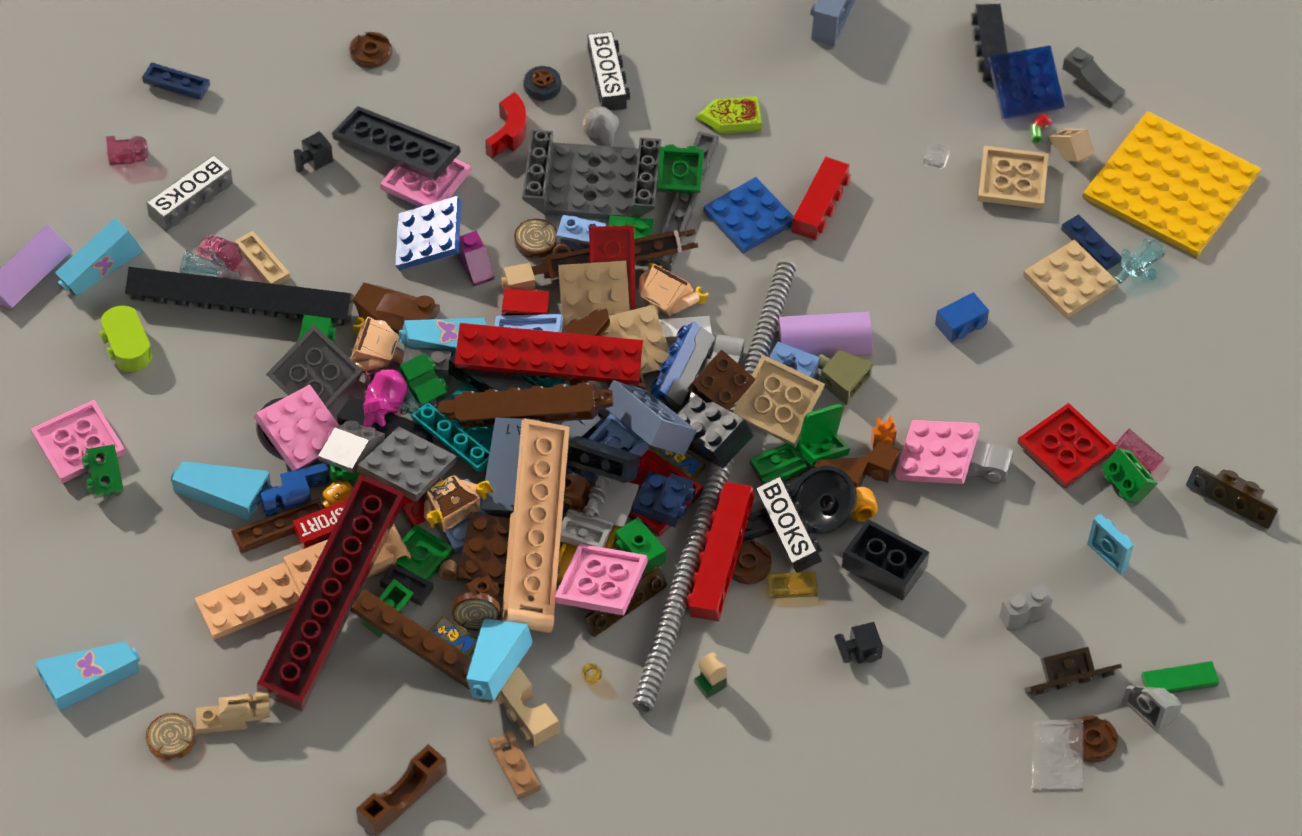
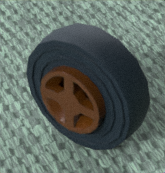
[523,66,562,101]

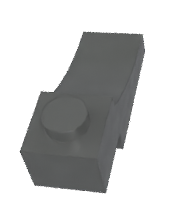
[1062,46,1126,107]

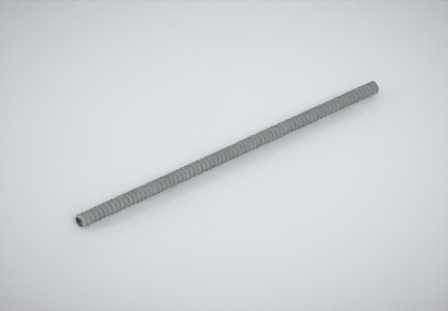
[632,260,797,712]

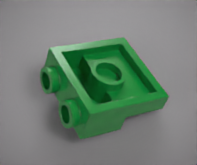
[657,144,704,193]

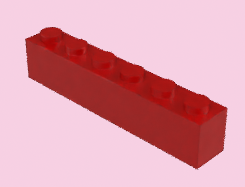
[687,482,755,622]

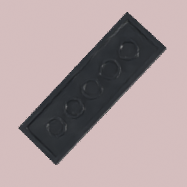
[332,106,461,180]

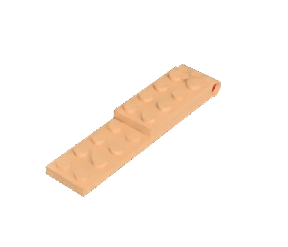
[502,419,570,633]
[195,524,411,640]

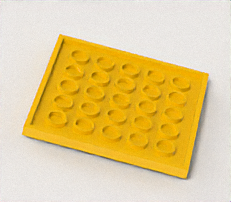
[1082,111,1261,257]

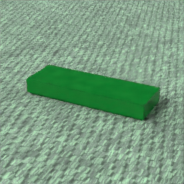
[1141,661,1219,694]

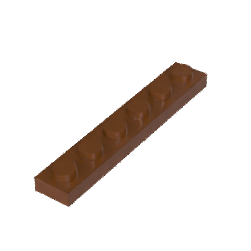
[350,589,472,690]

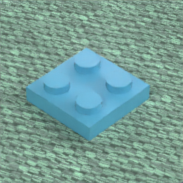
[1087,514,1134,575]

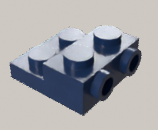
[631,471,696,528]

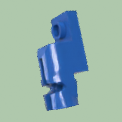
[260,463,329,516]

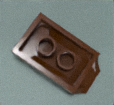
[353,282,440,335]

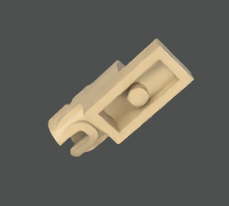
[196,692,271,734]

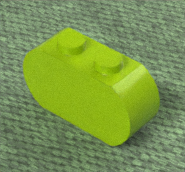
[99,305,153,372]

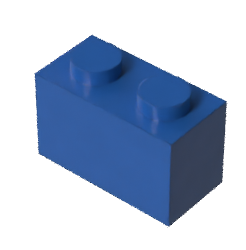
[935,292,989,343]

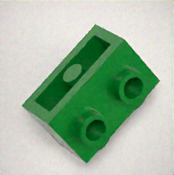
[81,444,124,499]
[1101,448,1158,503]

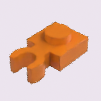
[870,416,897,448]

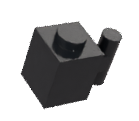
[293,131,333,172]
[834,622,883,664]

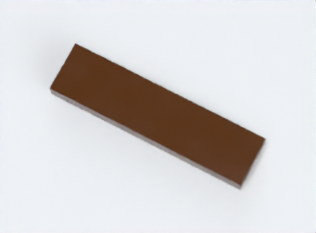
[231,498,325,554]

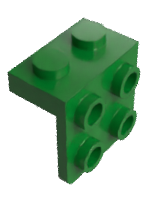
[796,404,850,466]

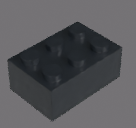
[677,393,754,469]
[841,519,930,601]

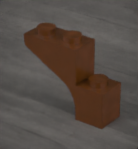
[562,308,610,386]
[814,441,900,488]

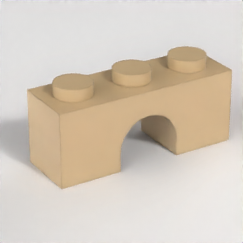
[495,667,559,747]

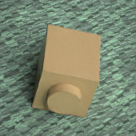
[501,263,535,291]

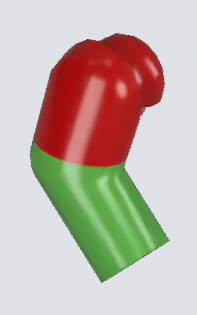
[1030,114,1052,143]

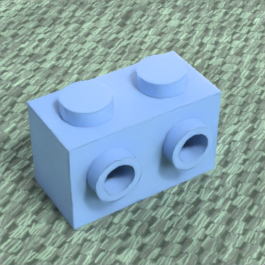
[556,215,606,251]

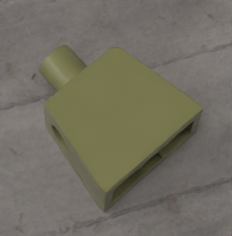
[818,350,873,405]

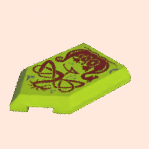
[695,96,762,134]

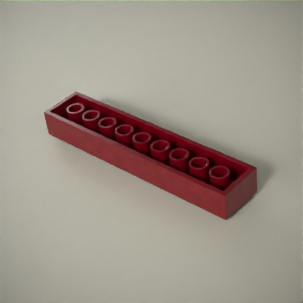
[257,475,404,712]

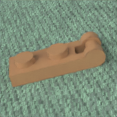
[488,730,540,799]

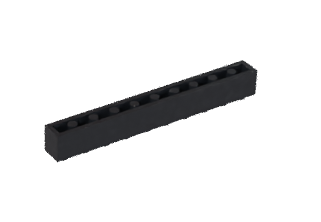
[125,267,354,325]

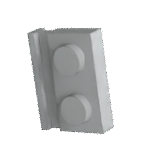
[560,509,613,548]

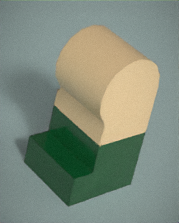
[694,652,727,699]

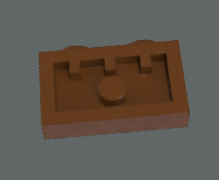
[688,350,755,410]

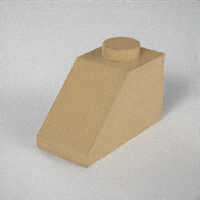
[1048,128,1095,164]

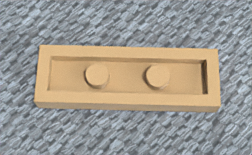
[235,231,291,285]

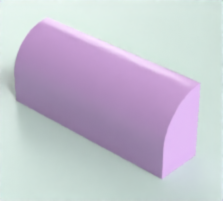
[0,224,72,309]
[778,312,872,357]

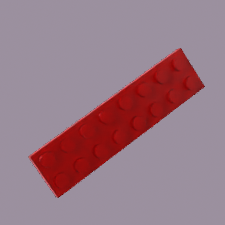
[454,323,643,385]

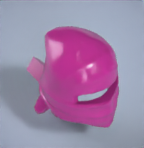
[363,370,408,427]

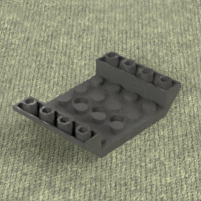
[522,129,661,220]

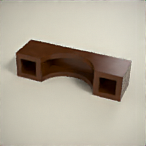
[356,744,447,836]

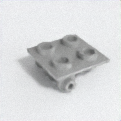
[581,474,639,527]

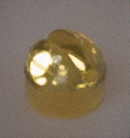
[581,662,602,684]

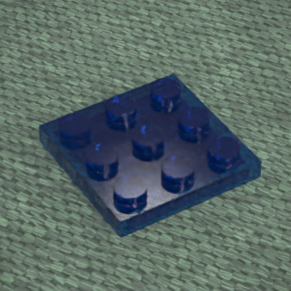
[988,45,1065,120]

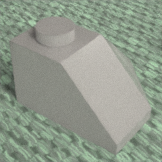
[1123,686,1182,733]

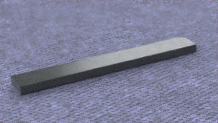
[650,131,719,271]

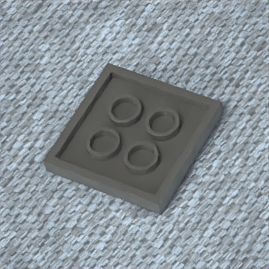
[266,325,364,409]
[358,427,457,502]

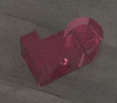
[106,136,149,165]
[197,235,243,272]

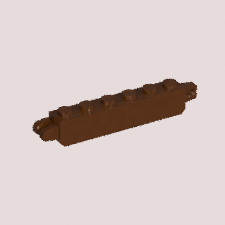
[531,229,699,280]
[437,382,614,428]

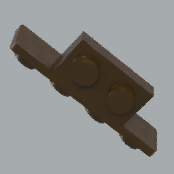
[1186,466,1278,529]
[584,567,667,637]
[1025,646,1122,696]

